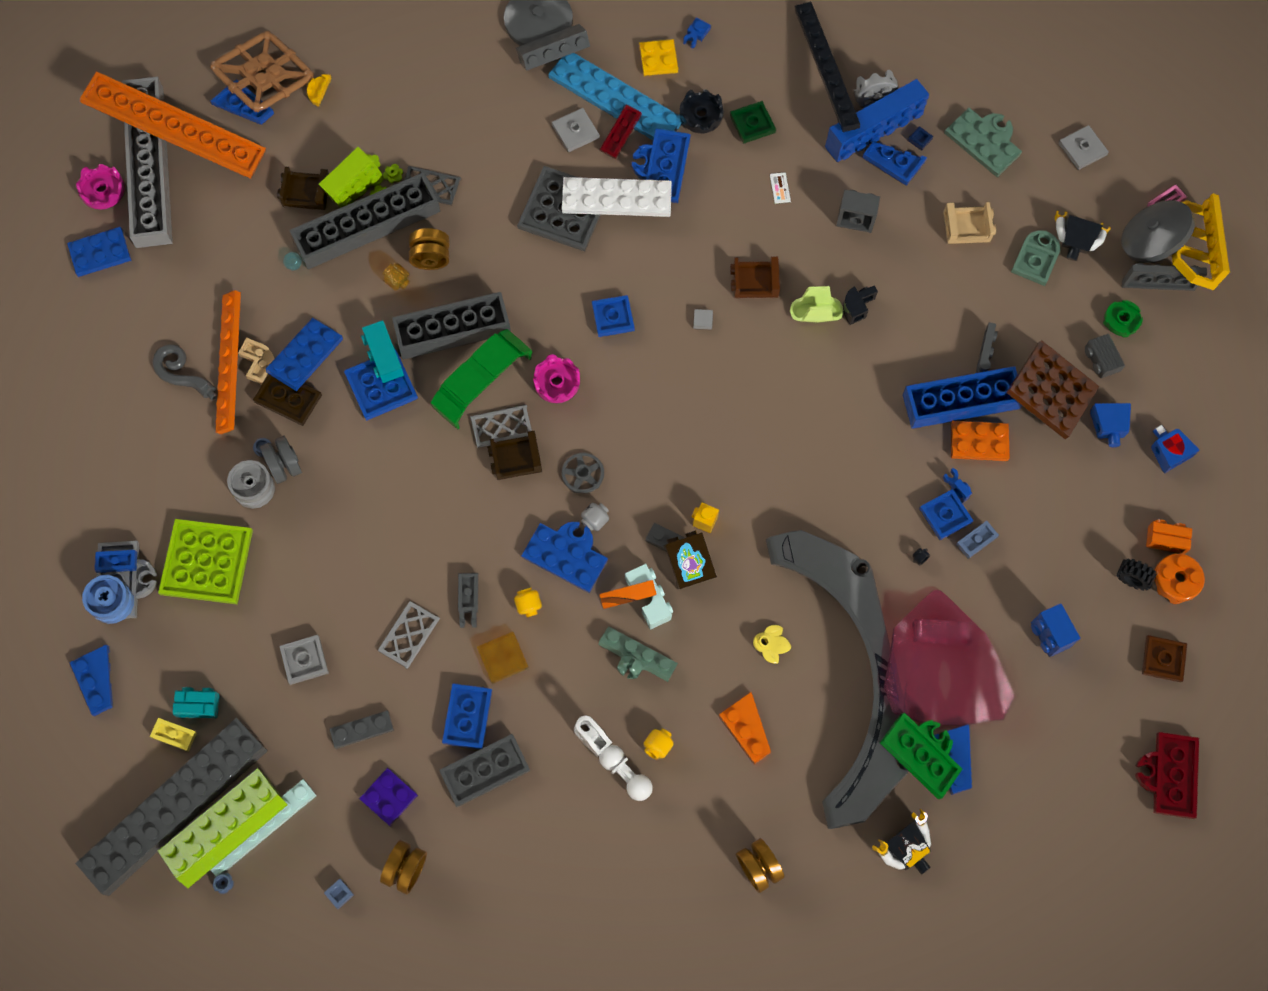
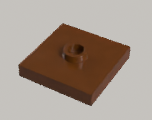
[1142,635,1187,683]

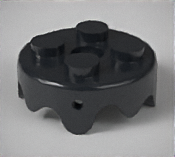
[679,89,724,134]

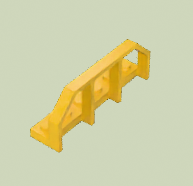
[1172,193,1230,290]

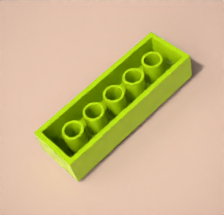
[158,768,288,888]

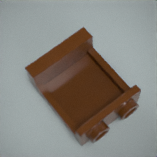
[730,256,780,298]

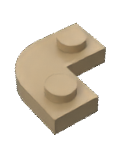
[238,338,274,385]

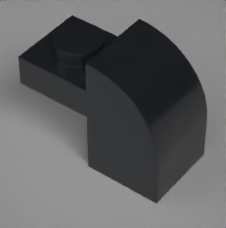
[843,285,878,325]

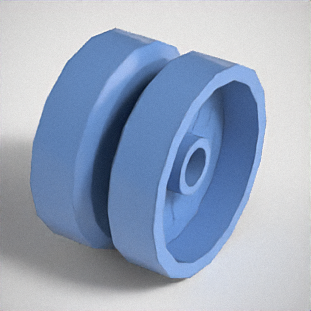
[82,575,134,624]

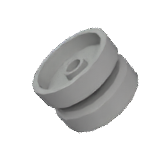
[227,460,275,509]

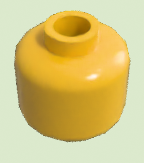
[514,587,542,617]
[644,728,673,760]

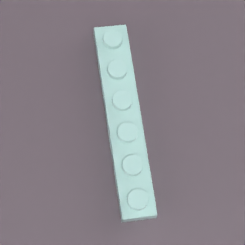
[211,779,317,876]

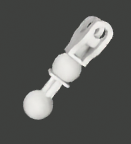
[574,716,653,801]

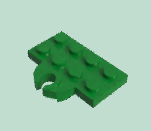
[880,712,962,800]

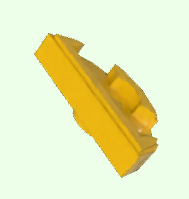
[307,74,331,107]

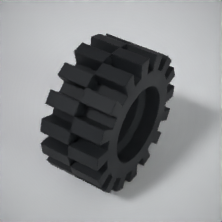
[1117,558,1157,591]

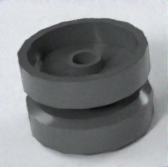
[259,435,302,484]

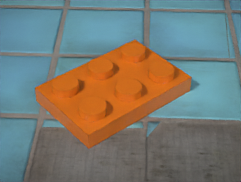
[951,421,1010,461]

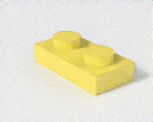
[150,718,197,752]

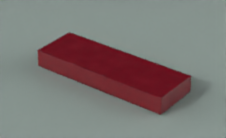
[600,104,642,159]

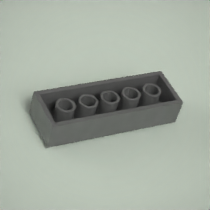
[392,292,511,360]

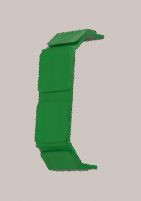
[431,329,532,430]

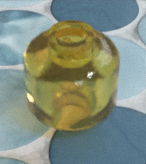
[382,263,410,291]

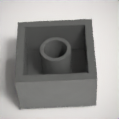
[836,190,880,233]

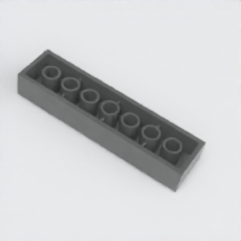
[289,173,441,269]

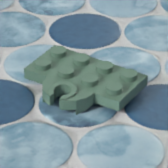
[944,108,1022,177]

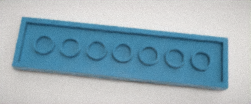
[549,53,682,140]

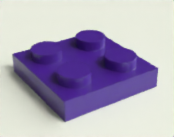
[359,768,418,826]

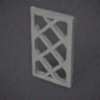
[470,405,532,448]
[378,601,440,669]

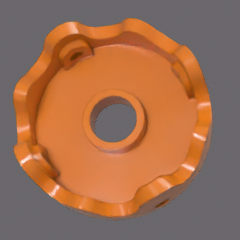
[1154,554,1205,604]

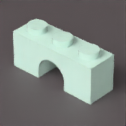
[625,564,673,630]

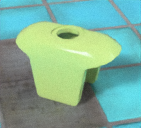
[790,286,843,322]

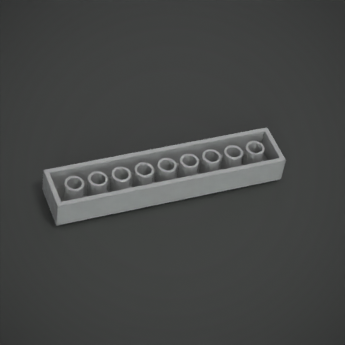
[122,76,173,248]

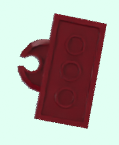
[1135,732,1199,819]

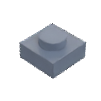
[324,879,354,909]

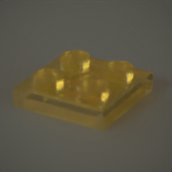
[477,632,529,684]

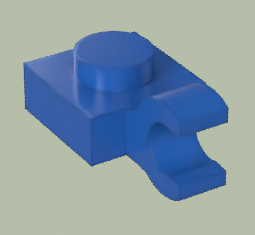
[943,468,972,503]

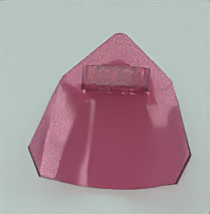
[884,590,1015,725]

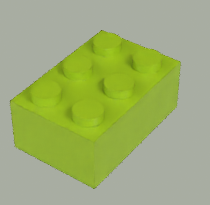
[319,147,382,208]

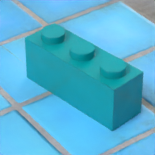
[361,320,404,383]

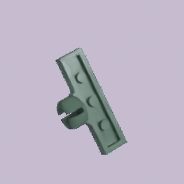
[598,626,678,682]

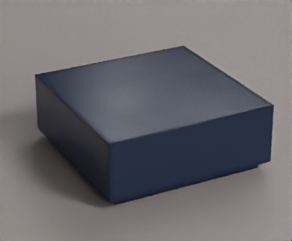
[908,126,933,151]

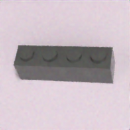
[516,24,590,71]

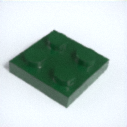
[730,101,776,144]

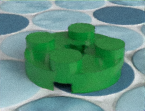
[1104,300,1143,338]

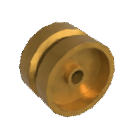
[409,228,449,270]
[736,838,785,893]
[380,840,427,895]

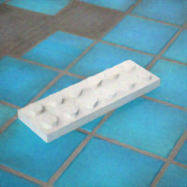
[562,177,672,217]

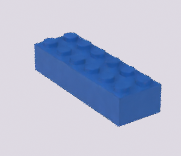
[825,79,929,162]
[902,366,1022,429]

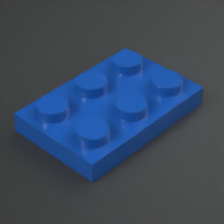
[67,227,132,277]
[442,683,493,749]

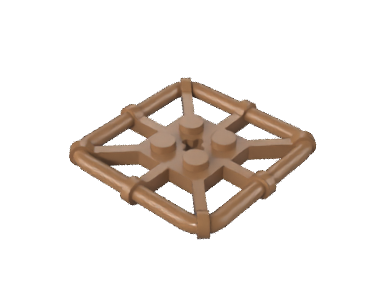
[210,31,314,112]

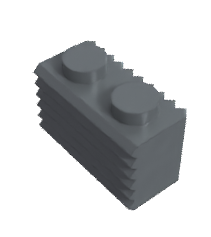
[1085,334,1125,378]

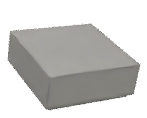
[693,309,713,330]

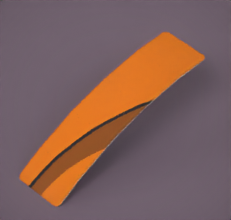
[600,580,657,609]

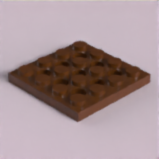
[1006,340,1099,439]

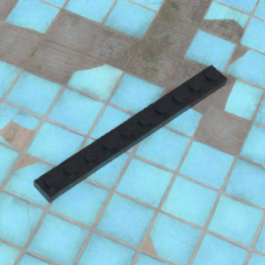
[795,2,860,132]

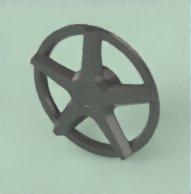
[562,453,604,493]

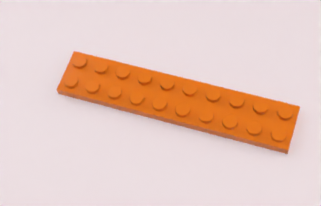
[80,71,266,179]

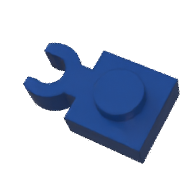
[683,17,711,49]

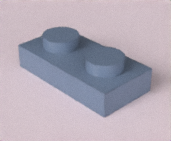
[956,521,999,559]

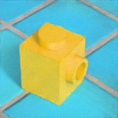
[692,502,719,533]

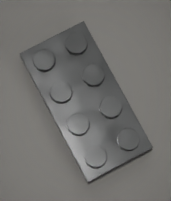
[1122,263,1207,291]
[439,734,530,807]

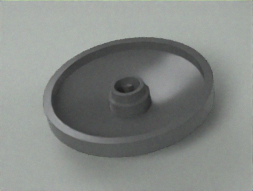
[504,0,573,46]
[1121,200,1195,263]

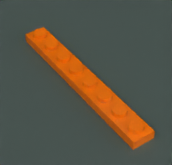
[215,290,241,434]

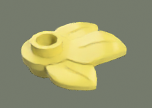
[753,625,791,664]

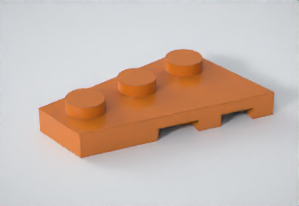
[719,692,771,765]

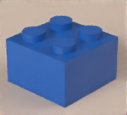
[1031,603,1081,657]

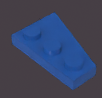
[211,79,274,125]
[862,142,927,186]
[69,645,113,716]
[934,724,972,795]

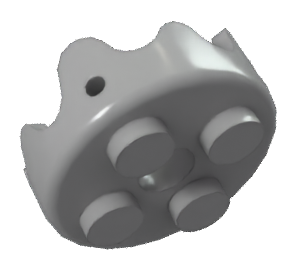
[853,70,899,107]

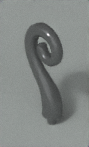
[152,344,217,401]

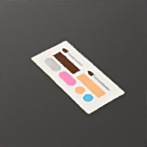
[770,172,791,204]

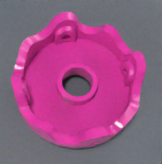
[76,164,125,210]
[533,354,580,403]

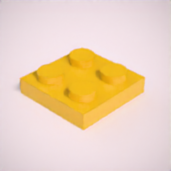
[639,39,678,76]

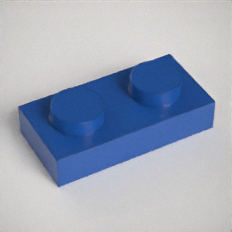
[95,550,137,573]

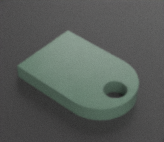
[1011,230,1060,286]

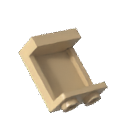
[943,202,996,244]

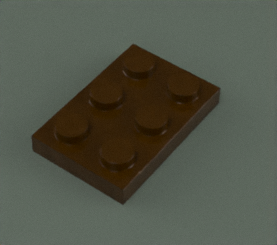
[253,375,322,426]

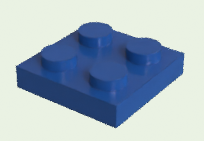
[592,295,635,337]
[919,489,973,540]

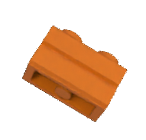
[1146,519,1192,554]

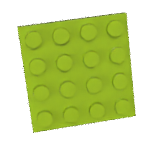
[158,519,253,605]

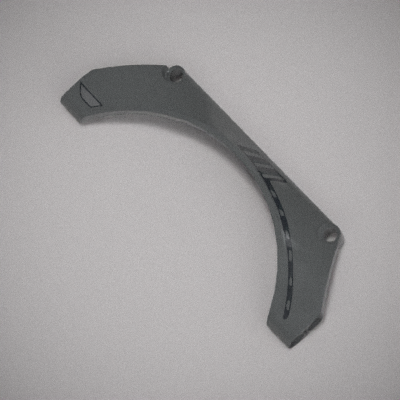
[766,530,909,829]

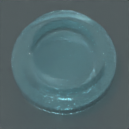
[283,252,302,270]

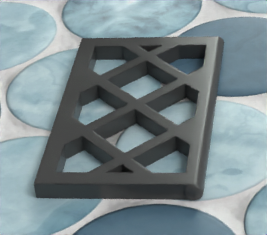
[404,166,461,205]

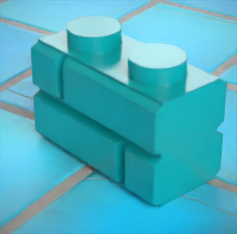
[173,687,220,718]

